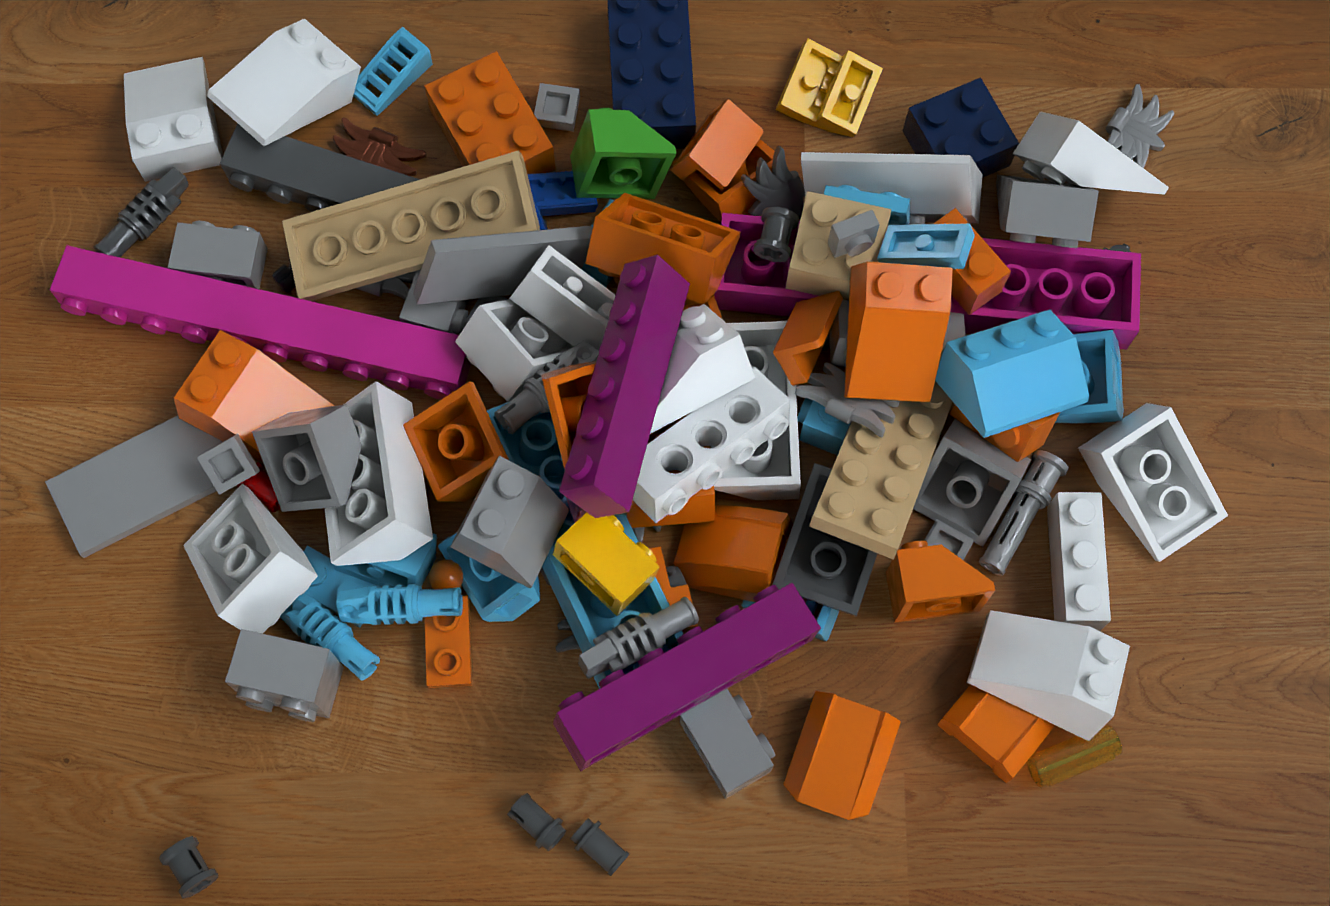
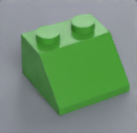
[570,108,676,199]

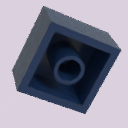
[902,77,1019,178]

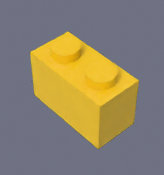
[553,512,660,616]

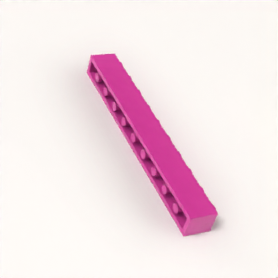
[50,245,471,400]

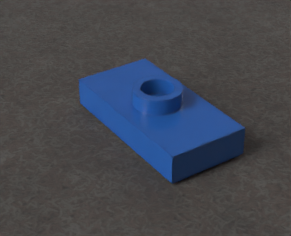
[527,171,598,216]

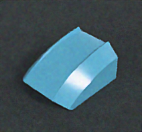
[1055,330,1124,423]
[438,532,540,622]

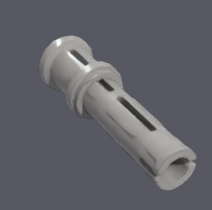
[979,450,1069,576]

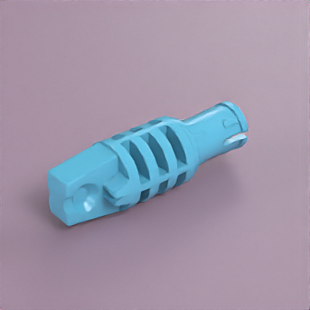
[336,584,463,625]
[280,593,380,680]

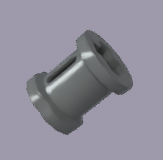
[753,207,799,262]
[159,836,219,899]

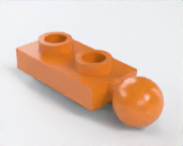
[425,559,473,688]

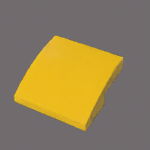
[775,38,883,137]

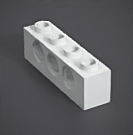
[633,366,791,523]

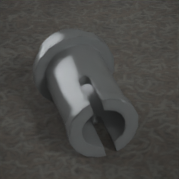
[507,793,567,851]
[570,818,629,876]

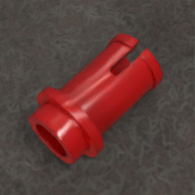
[237,462,280,513]

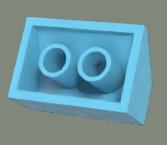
[935,310,1089,438]

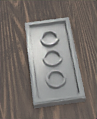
[413,226,592,305]
[45,415,222,558]

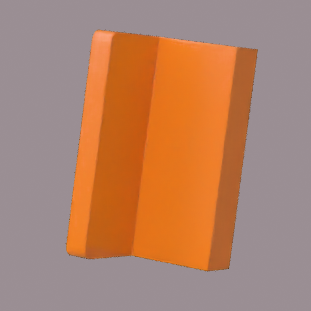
[670,99,763,189]
[773,291,843,386]

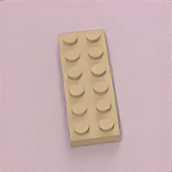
[282,150,540,301]
[809,381,953,560]

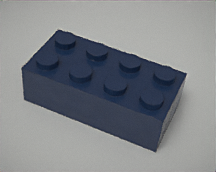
[607,0,696,149]

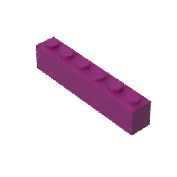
[559,254,690,518]
[553,583,821,772]

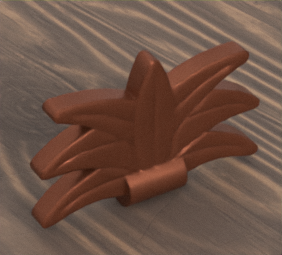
[333,117,426,176]

